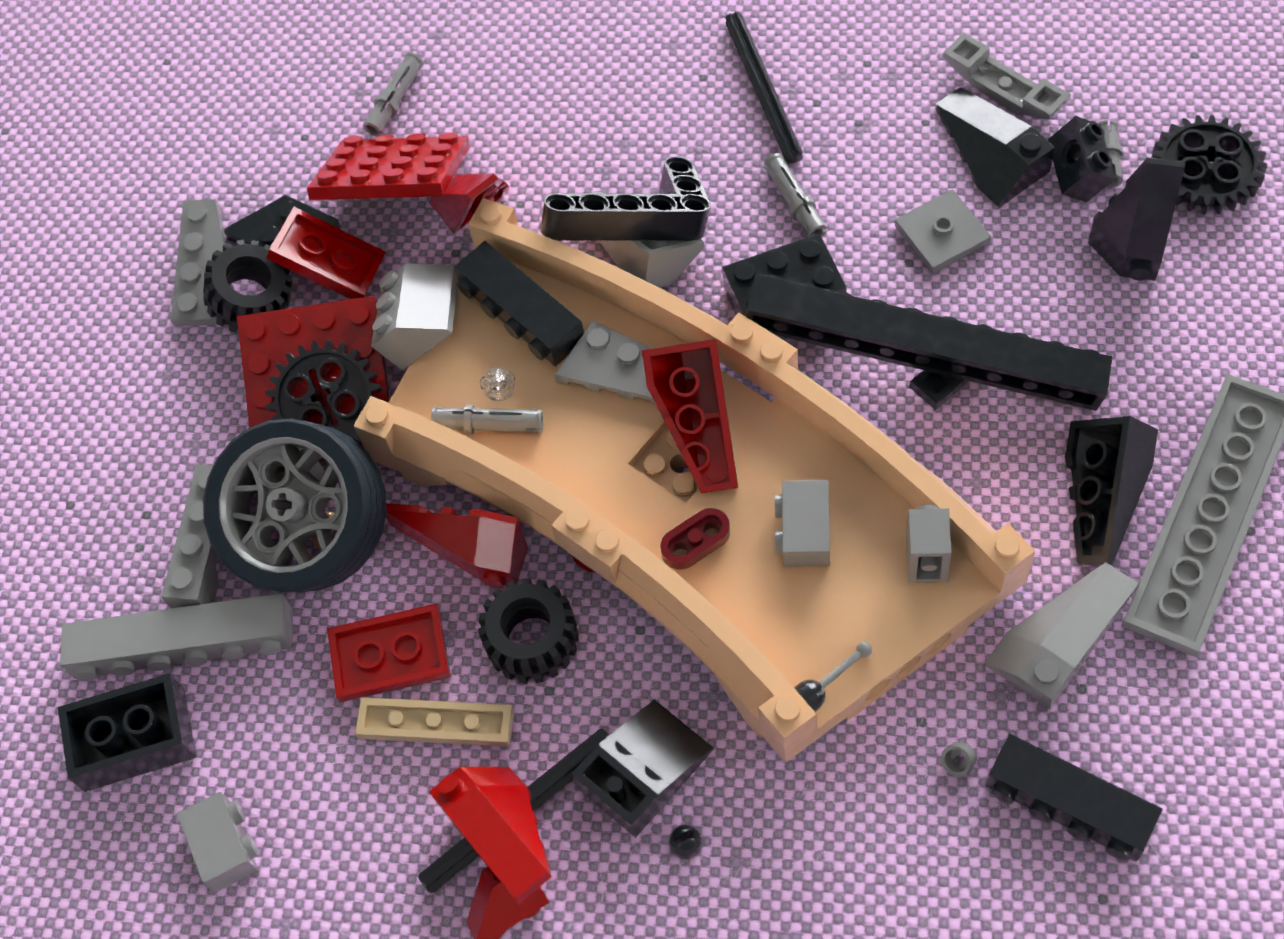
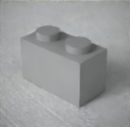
[775,480,830,567]
[906,505,951,583]
[177,792,259,893]

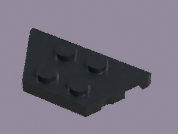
[224,195,341,248]

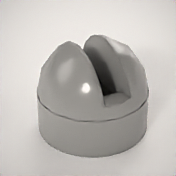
[941,742,977,776]

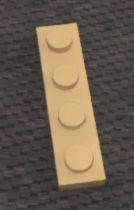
[355,697,514,747]

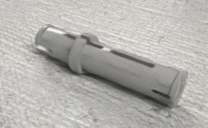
[362,52,424,137]
[764,153,827,237]
[431,405,543,434]

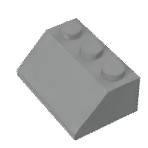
[371,263,458,371]

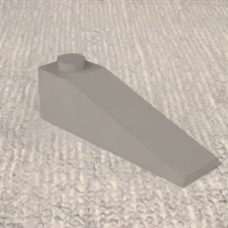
[590,191,705,288]
[984,562,1139,710]

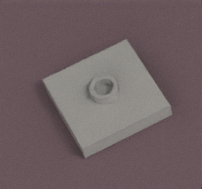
[895,189,991,274]

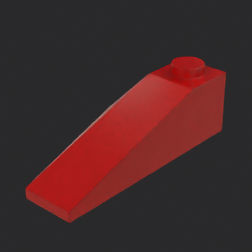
[386,503,528,589]

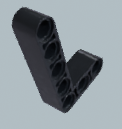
[540,156,711,241]

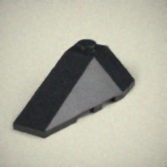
[935,87,1055,208]
[1088,157,1185,281]
[1065,416,1158,565]

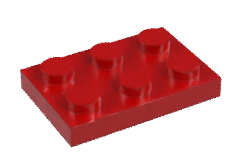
[266,207,386,299]
[327,603,451,703]

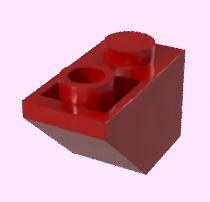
[466,867,549,939]

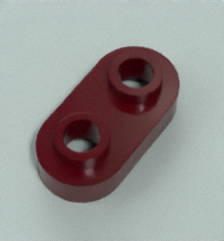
[660,508,730,570]

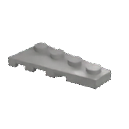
[171,199,235,326]
[555,320,656,405]

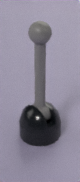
[794,641,872,712]

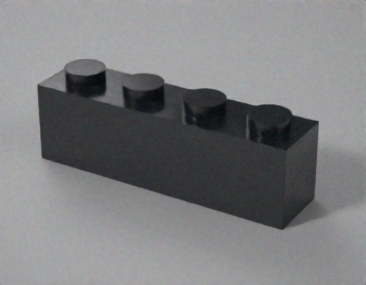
[454,241,584,367]
[985,733,1163,862]

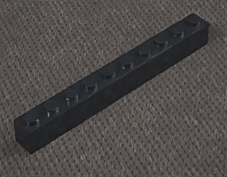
[745,273,1112,411]

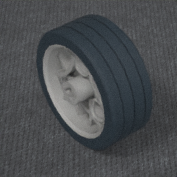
[203,418,387,592]

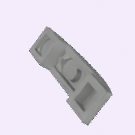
[943,33,1071,119]

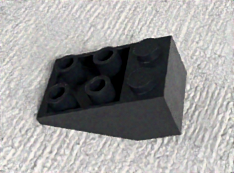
[571,699,714,838]

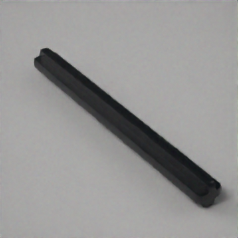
[725,11,803,164]
[418,729,609,893]

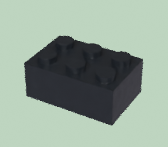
[722,233,847,316]
[57,673,197,792]

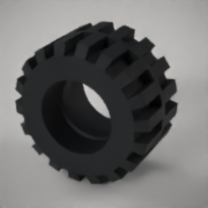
[203,240,292,333]
[478,578,579,684]

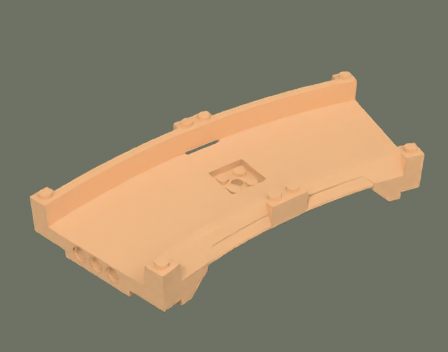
[353,198,1035,763]

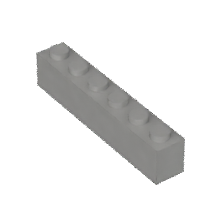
[60,593,293,681]

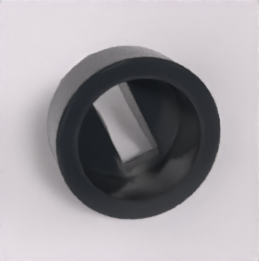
[669,824,702,859]

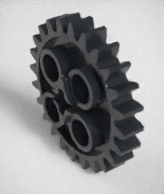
[1151,115,1268,214]
[265,340,383,449]

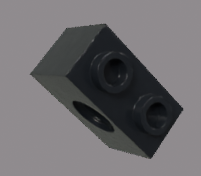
[1048,116,1116,203]

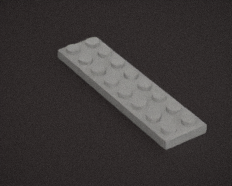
[1121,374,1284,658]

